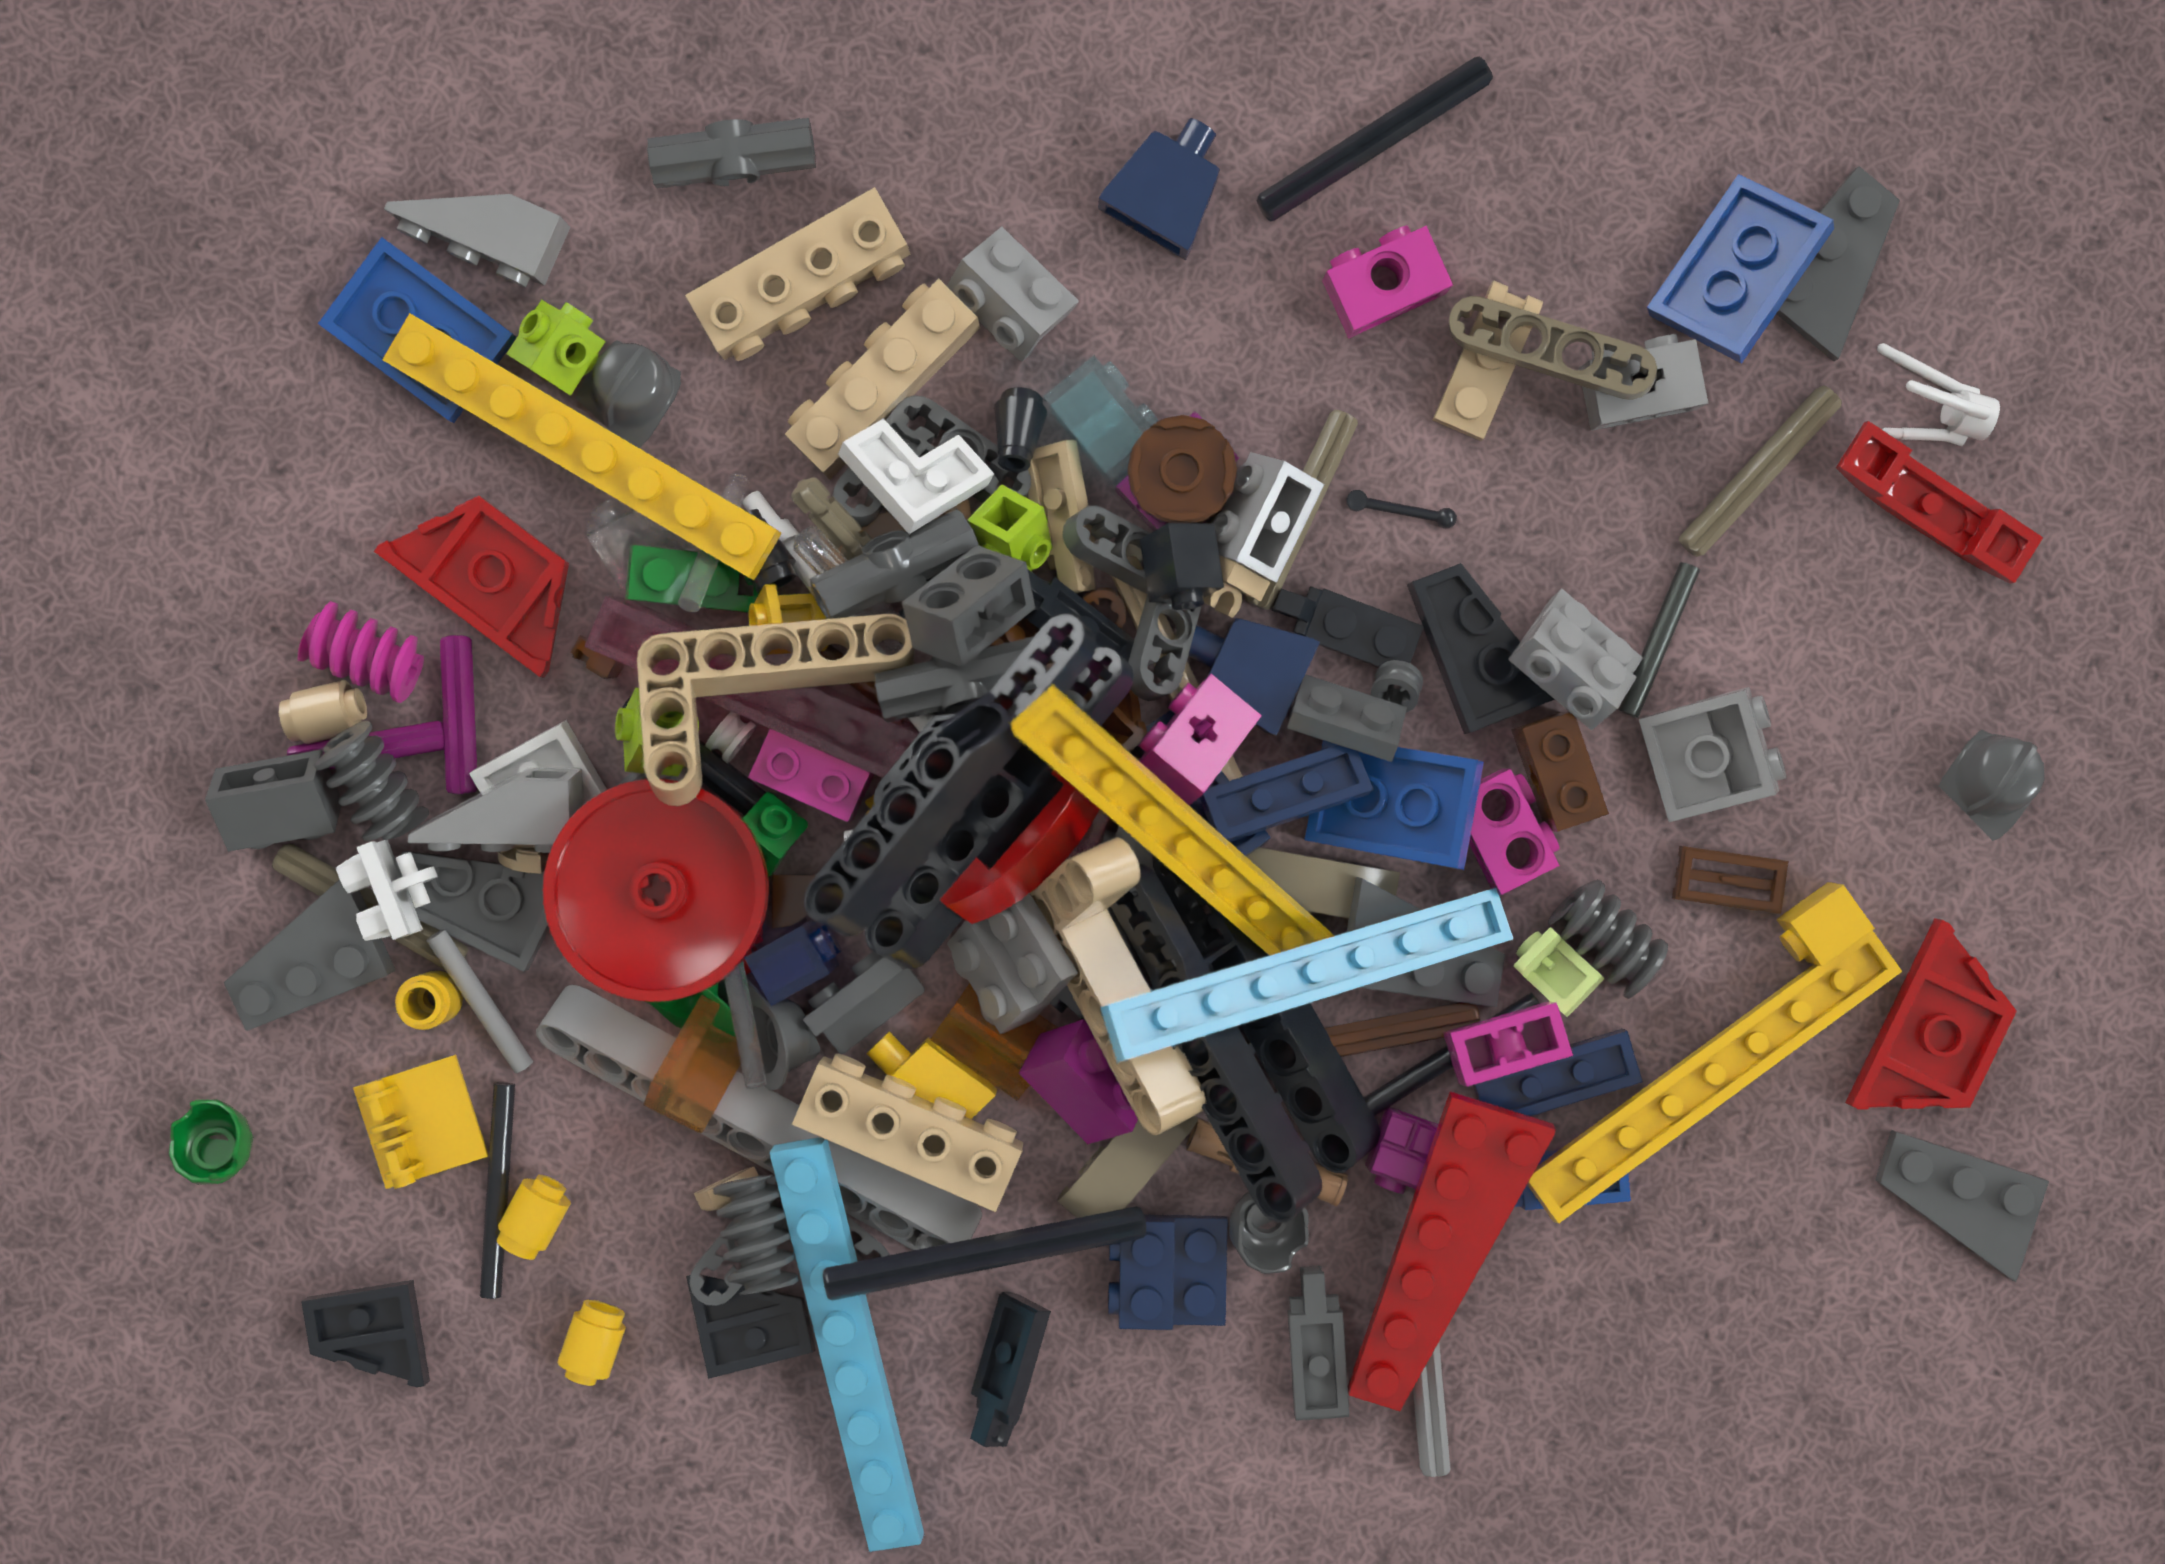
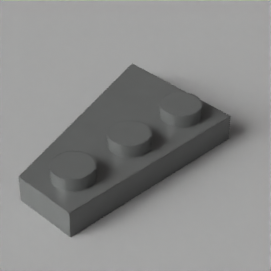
[1776,166,1900,362]
[224,879,396,1031]

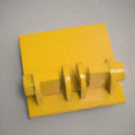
[353,1054,489,1189]

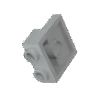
[1509,588,1643,731]
[1639,687,1786,822]
[947,893,1078,1035]

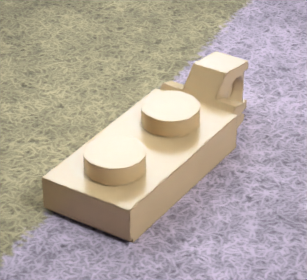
[1028,440,1095,594]

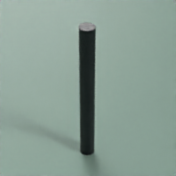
[1364,992,1540,1116]
[480,1082,515,1299]

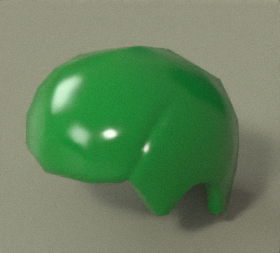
[169,1100,254,1185]

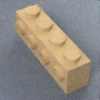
[685,187,911,361]
[785,279,980,480]
[792,1054,1023,1212]

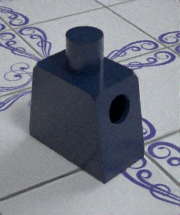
[1098,118,1220,260]
[1188,618,1320,736]

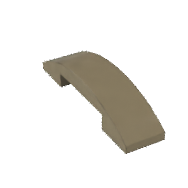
[1247,847,1400,918]

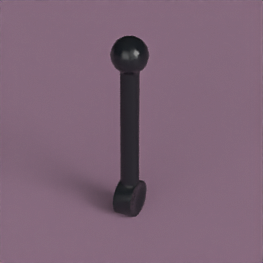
[1346,490,1457,529]

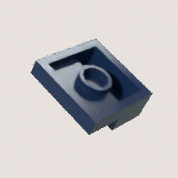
[1108,1214,1228,1330]

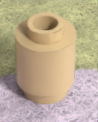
[279,680,367,744]

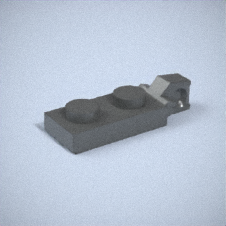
[1287,1265,1349,1421]

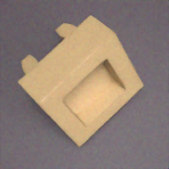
[1204,555,1270,618]

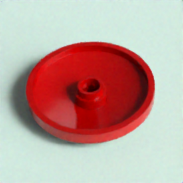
[543,779,769,1002]

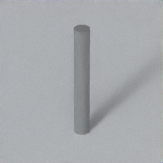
[426,929,533,1073]

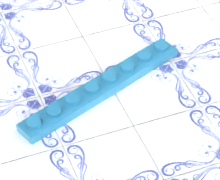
[1100,888,1513,1063]
[770,1137,924,1552]

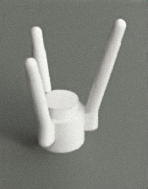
[1877,343,2000,446]

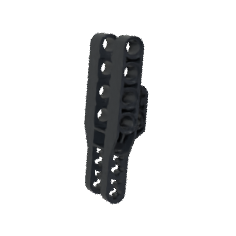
[804,614,1134,969]
[1111,856,1380,1223]

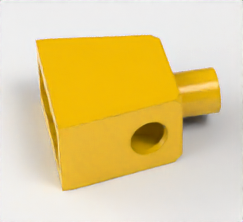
[866,1031,997,1119]

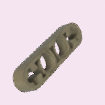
[1449,296,1657,400]

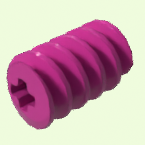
[298,601,424,703]

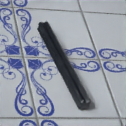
[1256,56,1493,221]

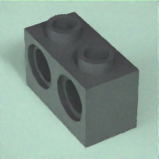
[902,545,1035,667]

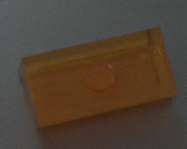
[930,982,1058,1101]
[643,995,749,1133]

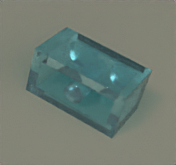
[1043,355,1159,486]

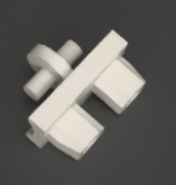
[336,840,438,941]

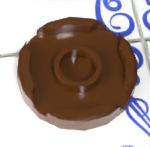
[1127,415,1237,524]

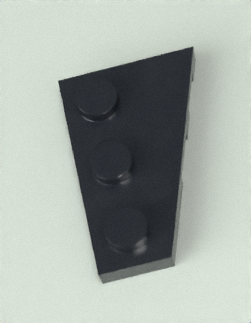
[1407,563,1555,734]

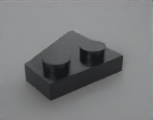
[686,1274,816,1379]
[301,1280,430,1388]

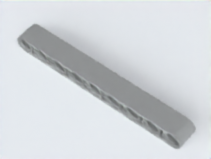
[536,985,982,1250]

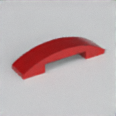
[1836,421,2043,584]
[939,769,1100,924]

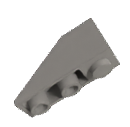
[384,194,570,288]
[408,768,584,853]

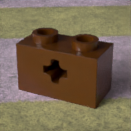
[1511,711,1609,832]

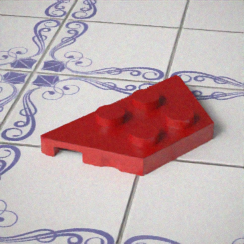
[374,495,569,678]
[1845,918,2017,1110]

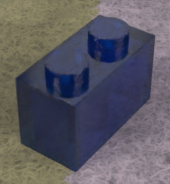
[744,919,842,1006]

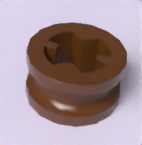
[1083,587,1127,628]

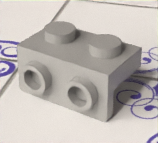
[947,226,1079,361]

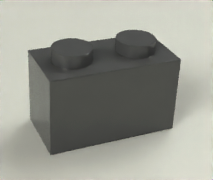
[205,750,341,852]

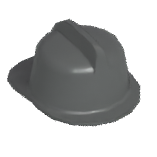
[576,340,681,448]
[1939,730,2045,841]
[717,973,820,1090]

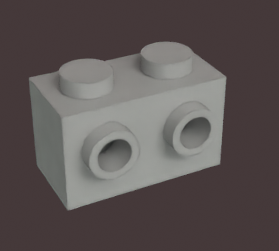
[1212,452,1325,583]

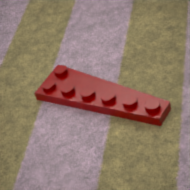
[1348,1091,1556,1411]

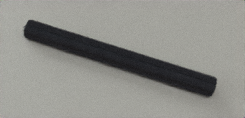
[823,1206,1147,1301]

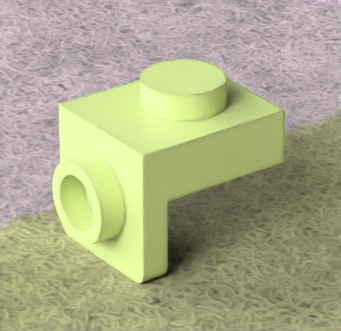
[1513,928,1604,1017]

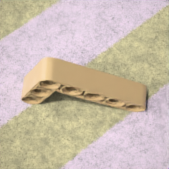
[637,614,915,806]
[1031,837,1206,1135]

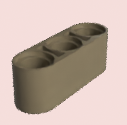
[1057,1115,1198,1218]

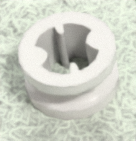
[705,709,757,763]

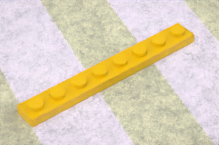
[382,313,782,580]
[1011,685,1335,956]
[1527,931,1902,1224]

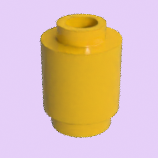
[395,971,463,1030]
[497,1175,571,1260]
[557,1300,626,1386]

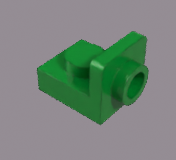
[743,793,808,880]

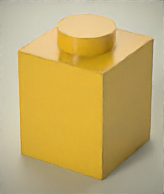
[1776,882,1875,967]

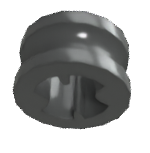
[1371,660,1423,713]

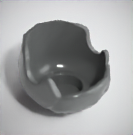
[1229,1191,1309,1274]

